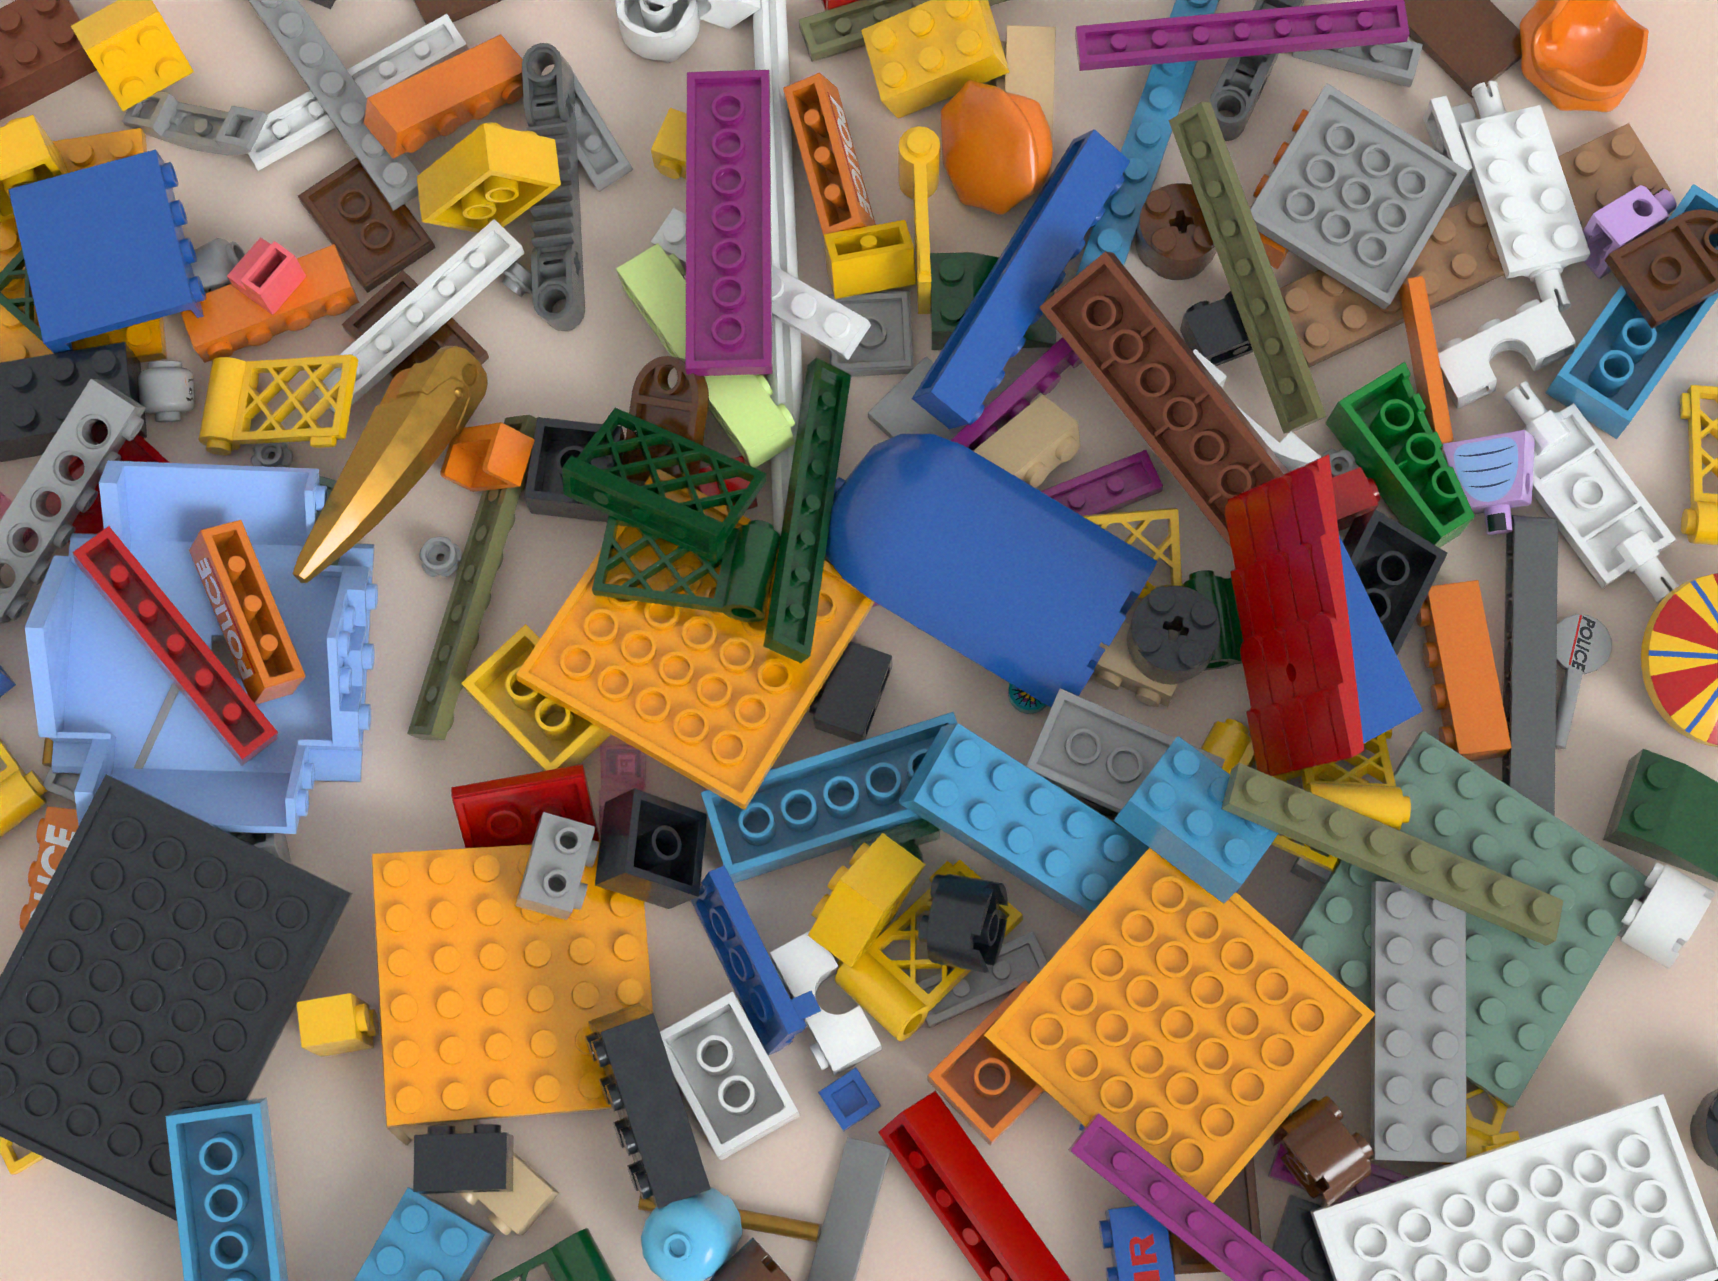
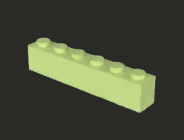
[616,243,795,468]

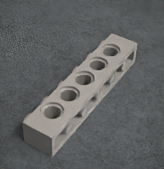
[0,379,146,623]

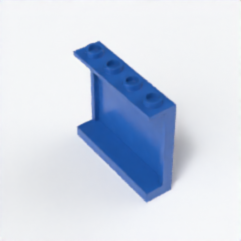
[8,149,206,354]

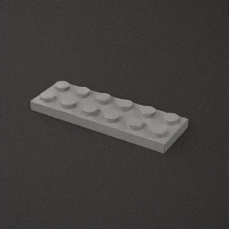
[1370,881,1466,1163]

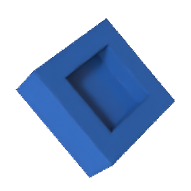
[818,1067,881,1132]

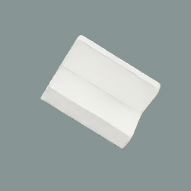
[1423,95,1477,187]

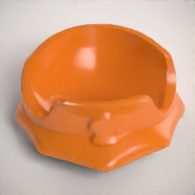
[1519,0,1649,112]
[941,80,1053,215]

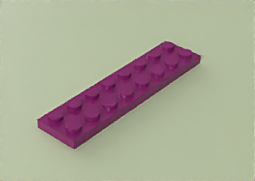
[685,70,773,376]

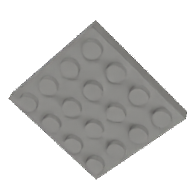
[1250,83,1468,310]

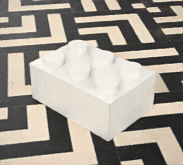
[660,991,800,1160]

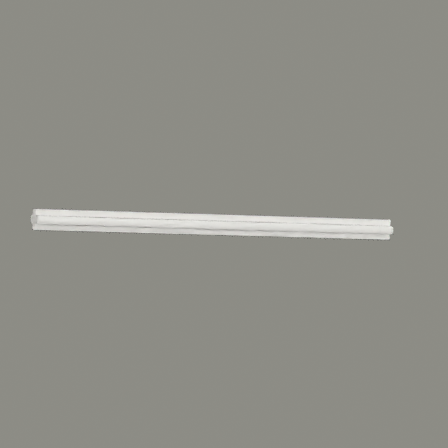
[753,0,803,536]

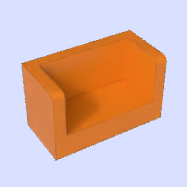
[440,422,535,492]

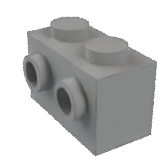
[515,812,599,920]

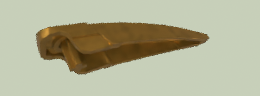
[293,346,488,583]

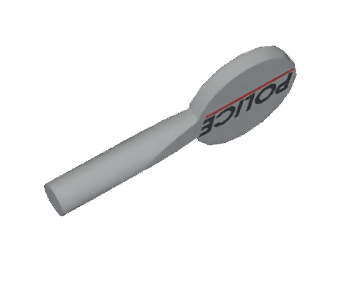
[1555,614,1612,749]

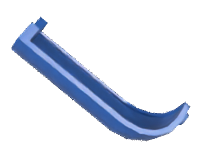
[825,434,1158,708]

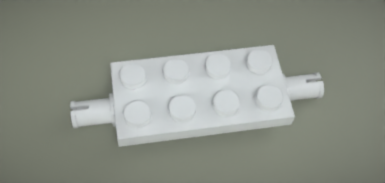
[1459,80,1591,312]
[1504,381,1680,603]

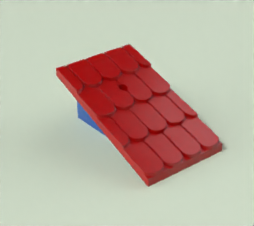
[1225,454,1423,776]

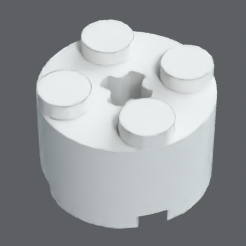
[615,0,700,63]
[1618,862,1716,969]

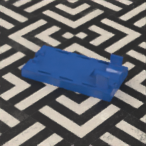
[691,865,821,1056]

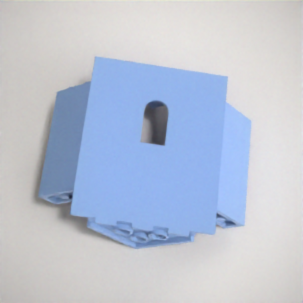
[25,461,378,834]

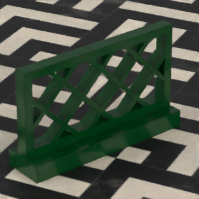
[562,408,767,563]

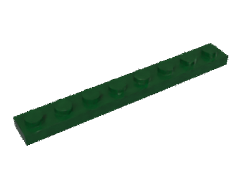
[763,357,851,663]

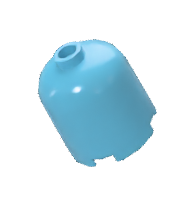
[641,1187,742,1281]

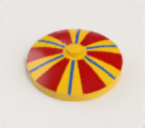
[1641,573,1718,747]

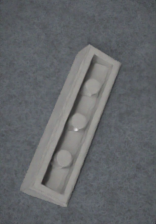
[808,1137,891,1281]

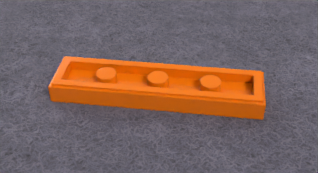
[1399,276,1454,449]

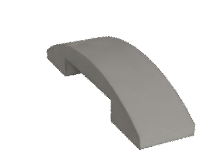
[122,91,268,155]

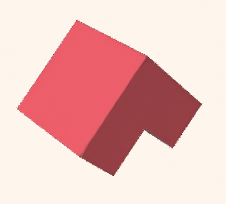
[227,237,306,315]

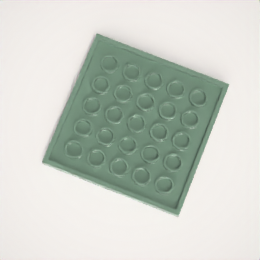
[1290,730,1648,1107]

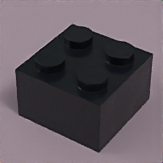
[524,417,625,522]
[595,788,707,909]

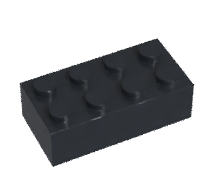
[0,342,147,462]
[1343,509,1448,655]
[585,1003,711,1209]

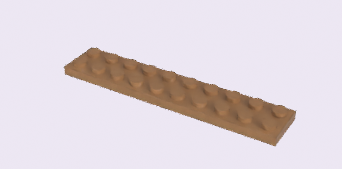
[1279,123,1671,368]

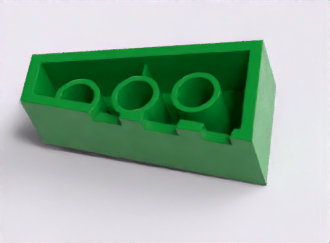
[1325,362,1475,548]

